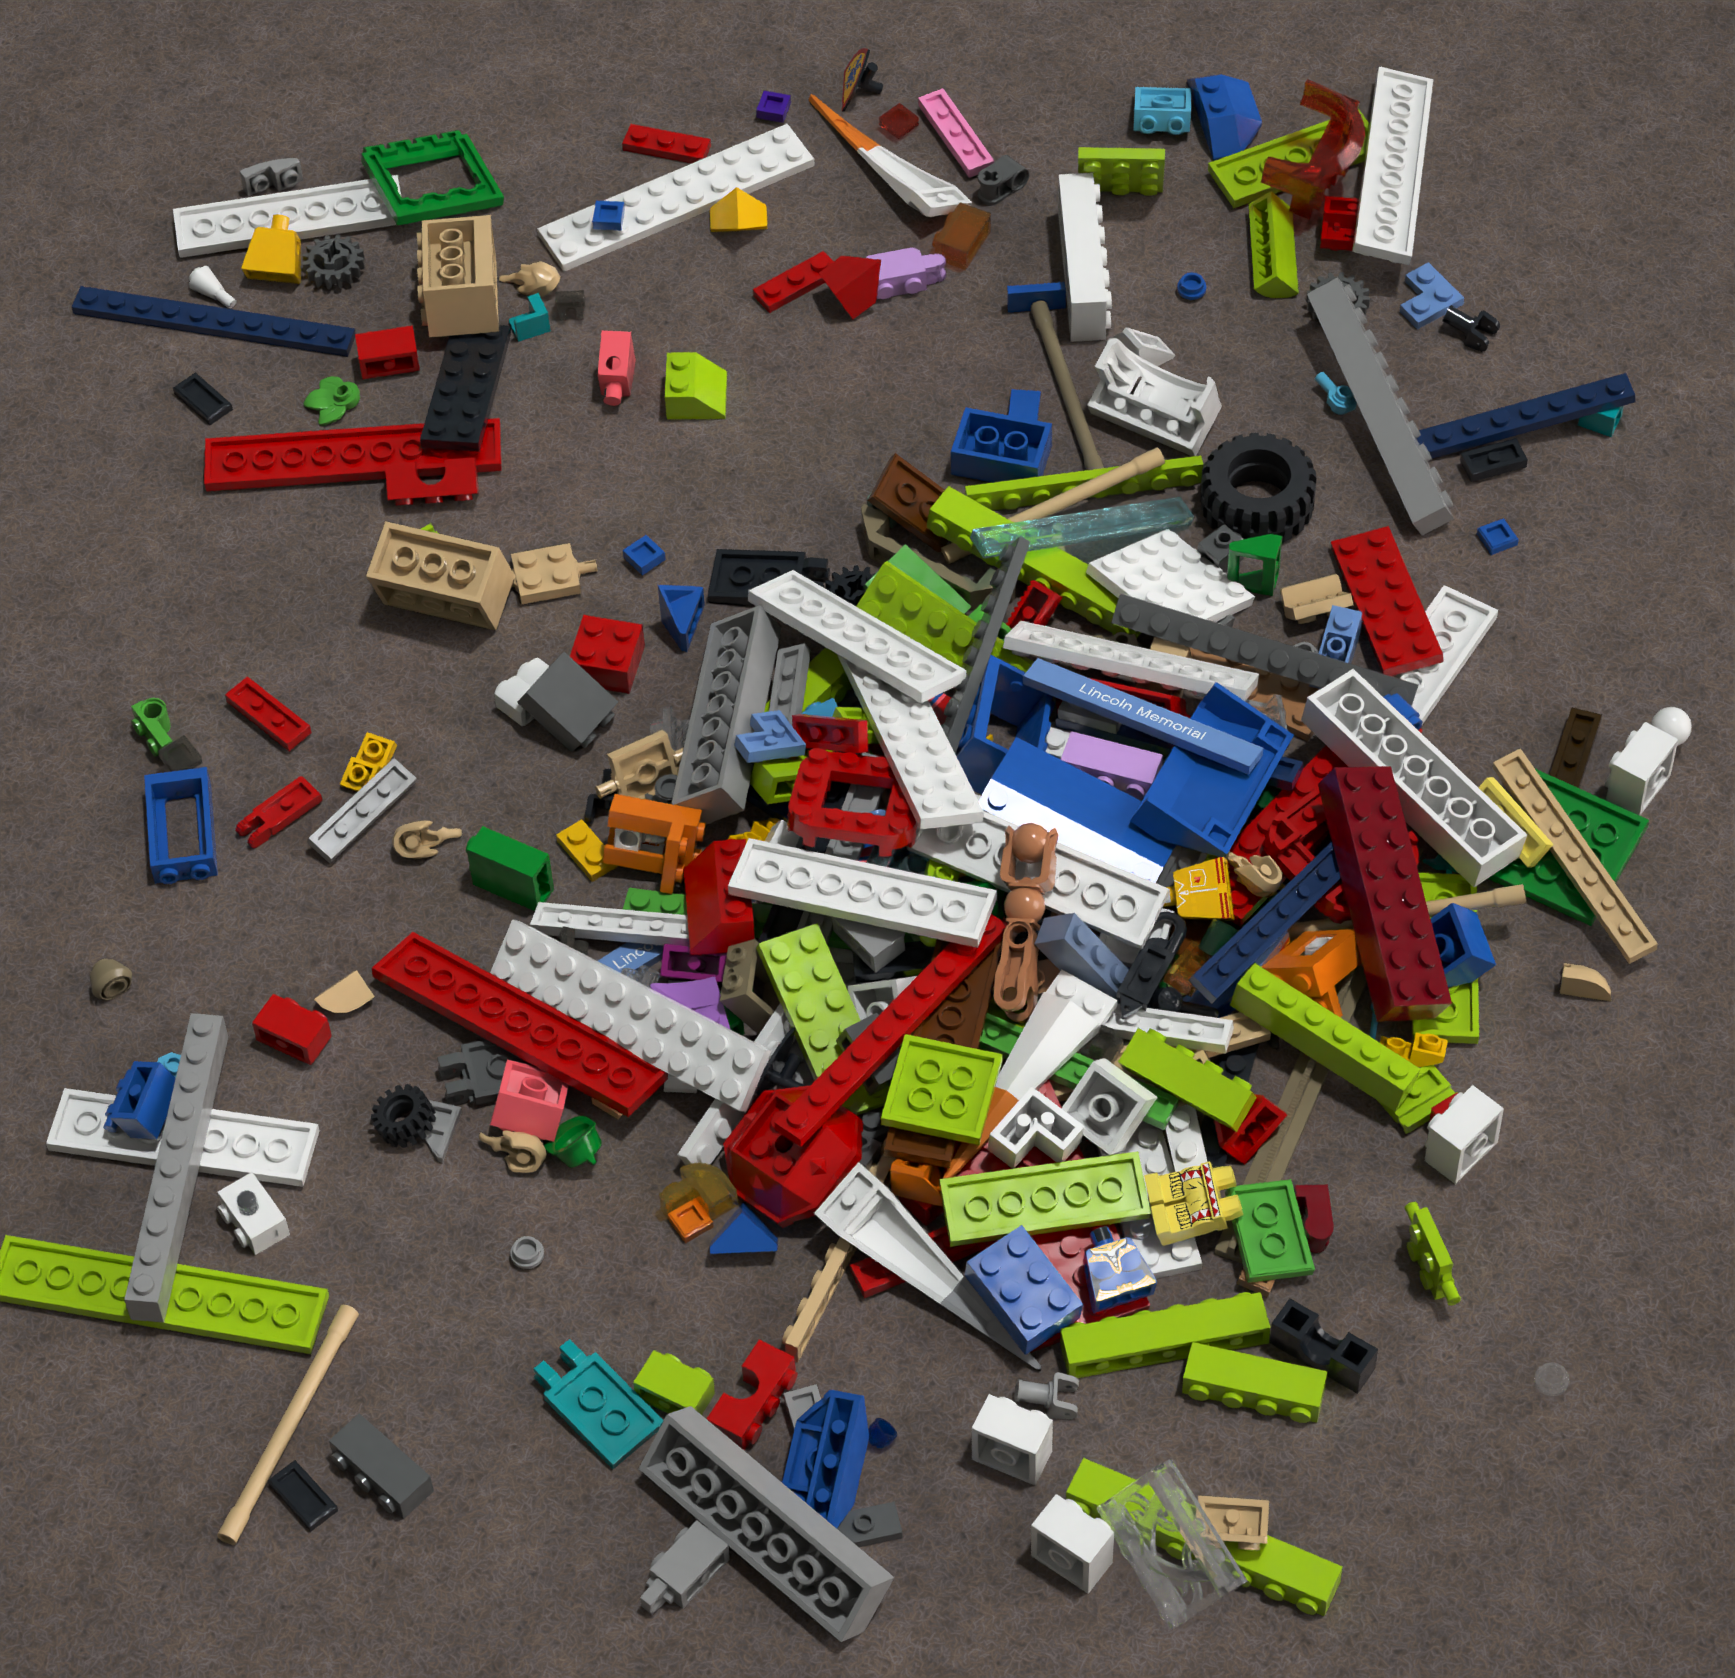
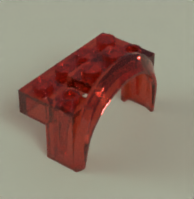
[1261,79,1365,220]

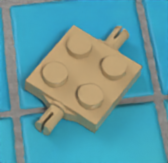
[511,543,598,604]
[595,730,684,799]

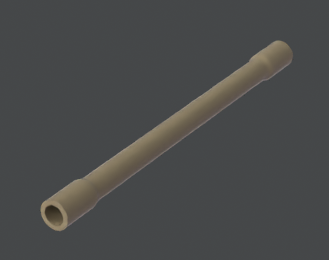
[1030,300,1104,470]

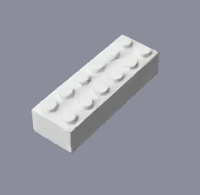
[1058,173,1112,342]

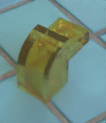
[659,1163,738,1221]

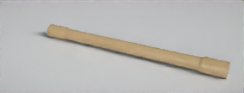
[941,447,1165,564]
[1289,884,1526,942]
[217,1305,359,1545]

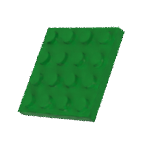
[1487,769,1649,926]

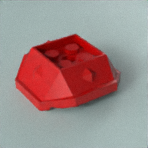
[723,1086,863,1228]

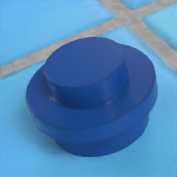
[1177,273,1206,300]

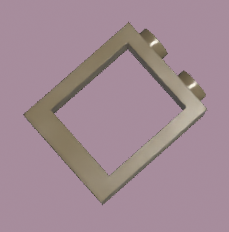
[720,939,780,1035]

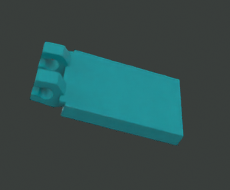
[534,1339,664,1469]

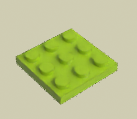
[1078,147,1165,196]
[881,1034,1003,1145]

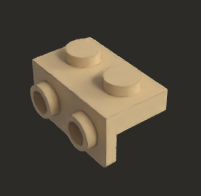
[1280,574,1353,624]
[1196,1496,1269,1550]

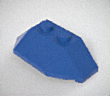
[1187,75,1262,161]
[782,1390,869,1529]

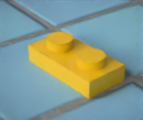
[556,819,618,882]

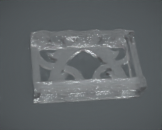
[1097,1459,1248,1630]

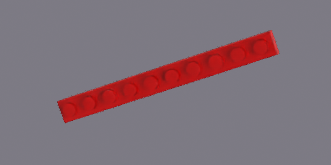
[774,914,1007,1147]

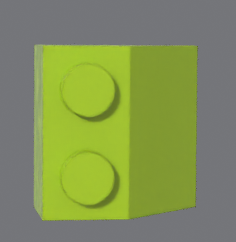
[665,352,727,420]

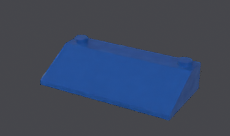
[1130,682,1294,858]
[979,737,1176,883]

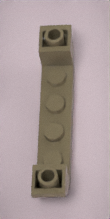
[861,504,1016,610]

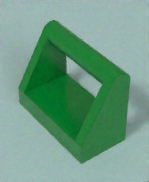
[1227,534,1282,596]

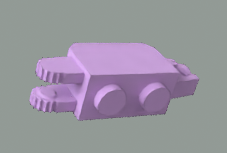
[866,247,946,299]

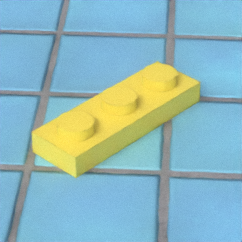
[1479,777,1553,867]

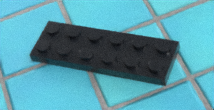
[420,325,511,452]

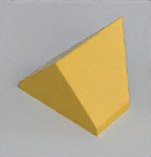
[710,187,768,232]

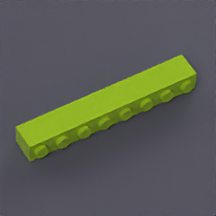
[926,486,1142,639]
[1066,1458,1343,1616]

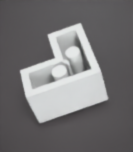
[987,1086,1085,1169]

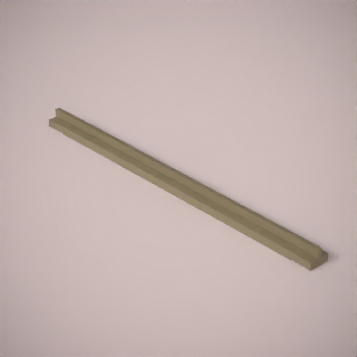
[1215,847,1424,1264]

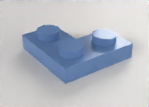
[1400,262,1464,330]
[734,710,806,763]

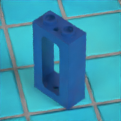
[144,767,218,884]

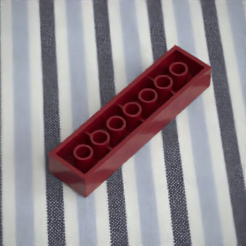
[1318,766,1452,1022]

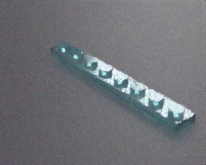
[970,497,1194,558]

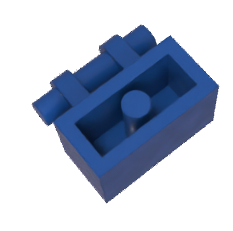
[103,1061,176,1139]

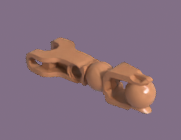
[993,822,1059,1024]

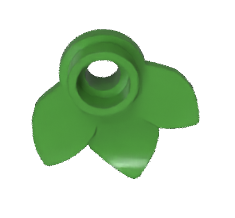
[303,376,360,426]

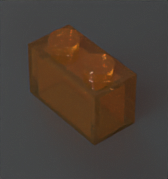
[932,203,991,270]

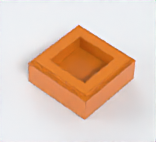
[667,1198,714,1243]

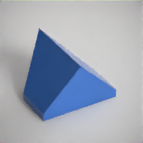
[658,585,705,652]
[710,1202,778,1254]

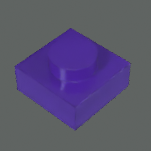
[756,91,791,123]

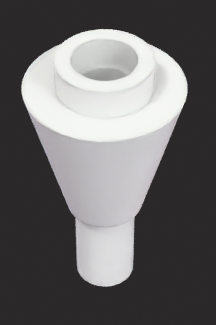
[189,266,237,309]

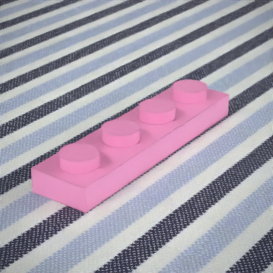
[918,88,994,178]

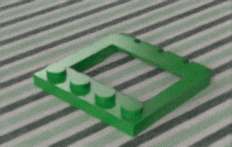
[361,130,504,226]

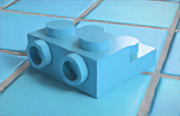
[1134,87,1191,135]

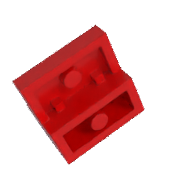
[1320,196,1359,251]

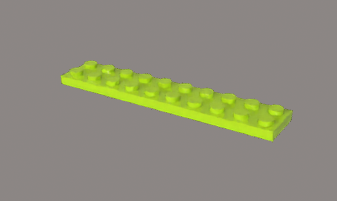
[0,1235,329,1354]

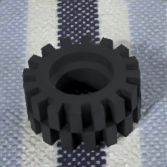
[371,1084,436,1148]

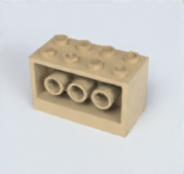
[417,215,499,337]
[366,521,515,630]

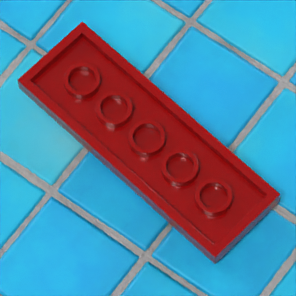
[1331,526,1444,676]

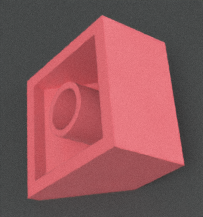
[490,1059,569,1142]

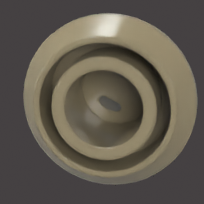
[90,959,133,1000]

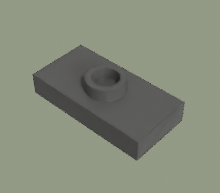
[837,1501,903,1547]

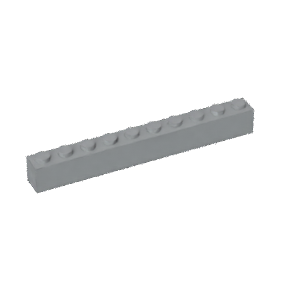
[1307,277,1454,535]
[124,1013,229,1322]

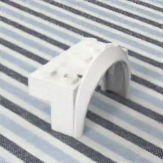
[1087,338,1222,456]

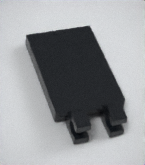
[708,549,830,605]

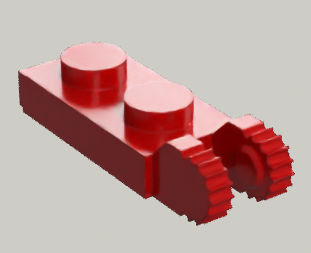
[235,776,323,849]

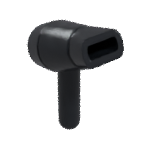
[1148,987,1219,1018]

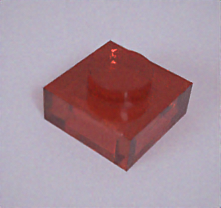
[879,103,919,139]

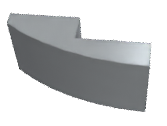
[240,158,303,196]

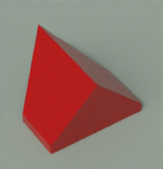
[819,256,881,319]
[1214,1094,1287,1165]

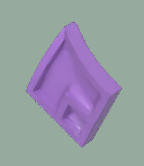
[650,976,730,1029]

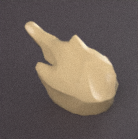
[499,261,560,297]
[392,820,462,859]
[1225,851,1282,897]
[479,1130,546,1173]

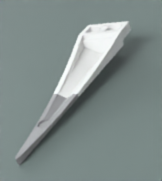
[814,1162,1041,1370]

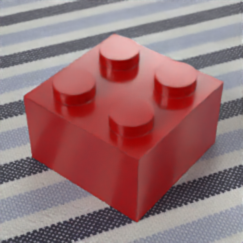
[570,615,645,694]

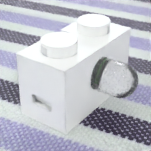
[217,1172,290,1255]

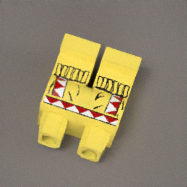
[1144,1161,1243,1246]

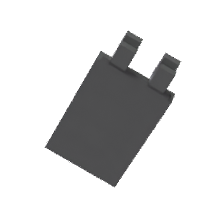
[437,1040,536,1106]

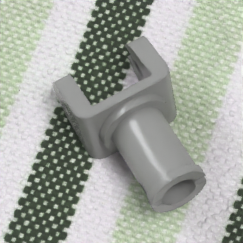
[1014,1372,1079,1419]

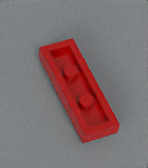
[622,124,711,164]
[753,251,834,313]
[225,676,312,751]
[792,714,868,753]

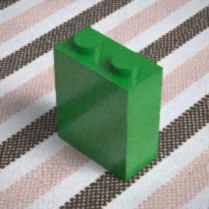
[466,826,554,911]

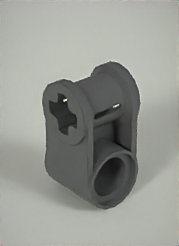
[977,155,1030,206]

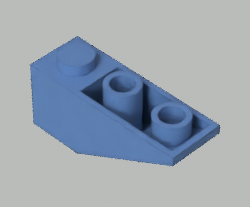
[1309,605,1362,689]

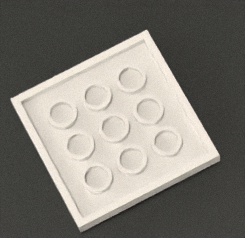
[1086,529,1255,622]

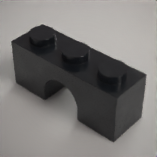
[1270,1298,1378,1394]

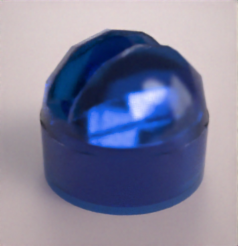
[868,1418,897,1448]

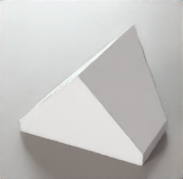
[1106,327,1175,366]

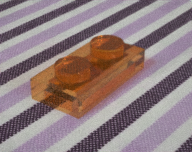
[1163,940,1215,997]

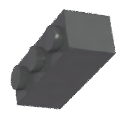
[329,1413,434,1519]

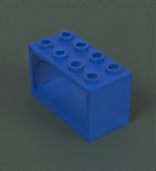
[955,655,1055,795]

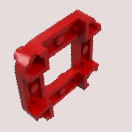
[787,748,918,856]
[1262,787,1419,924]

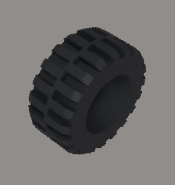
[1200,433,1317,543]

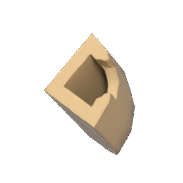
[1560,963,1611,1001]
[314,970,375,1013]

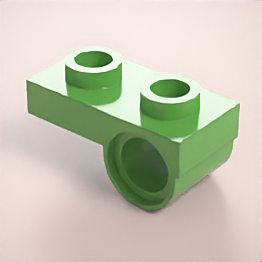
[131,698,177,764]

